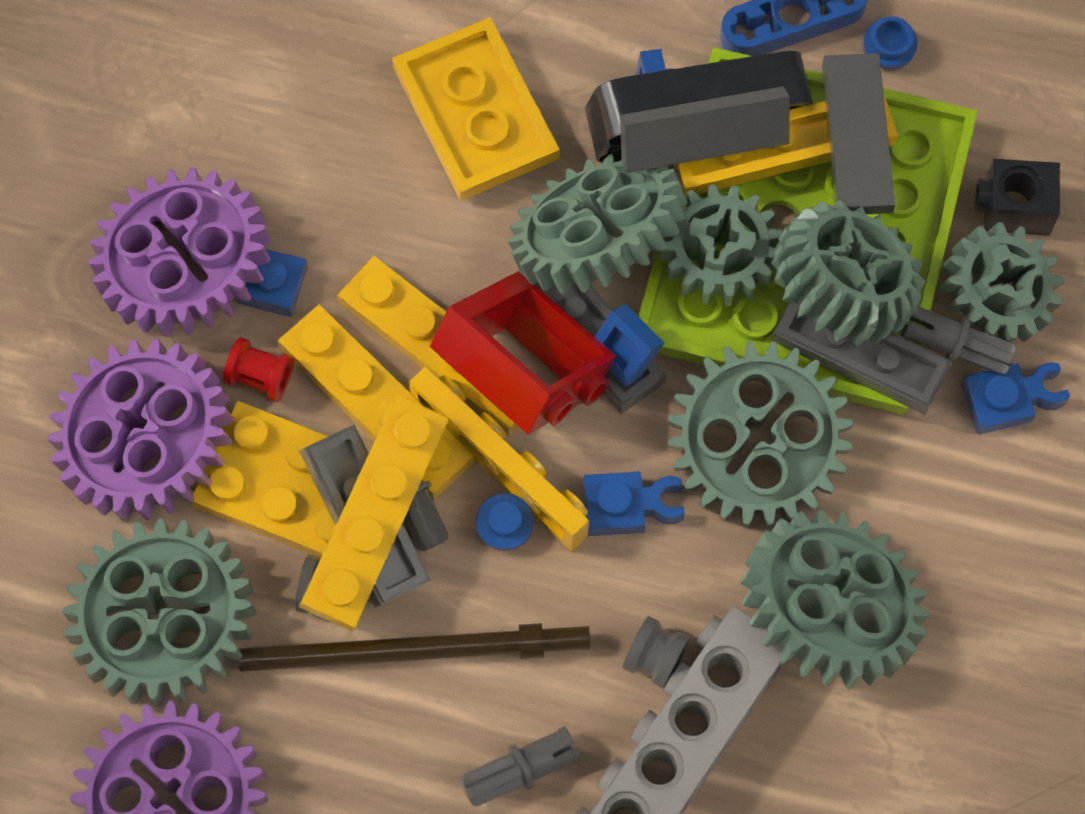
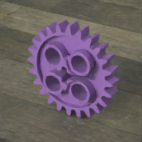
[89,168,271,337]
[47,338,234,521]
[70,701,268,814]

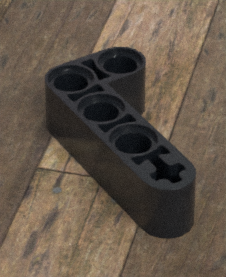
[585,50,813,163]

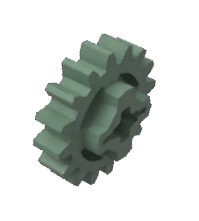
[659,184,782,306]
[940,222,1064,343]

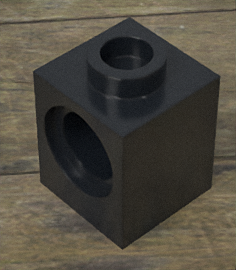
[975,158,1060,236]

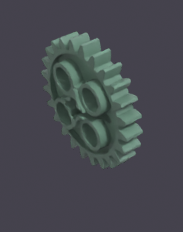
[508,154,687,294]
[667,341,853,527]
[741,510,929,689]
[62,518,256,707]

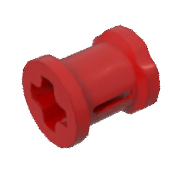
[223,337,295,403]

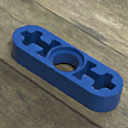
[720,0,868,56]

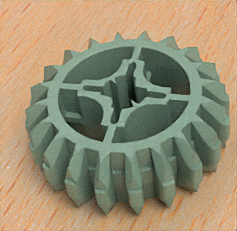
[771,200,925,346]

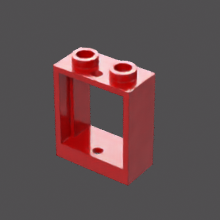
[430,271,616,435]

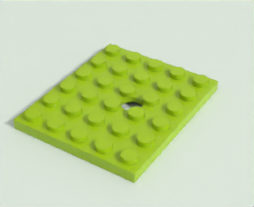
[638,47,978,416]

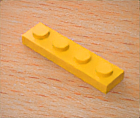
[674,92,899,198]
[337,256,518,437]
[278,304,475,500]
[409,366,589,553]
[299,394,449,631]

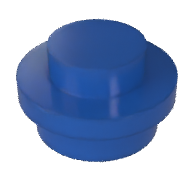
[863,16,918,70]
[476,494,534,551]

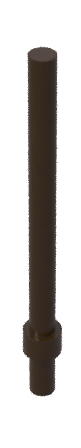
[238,623,590,672]

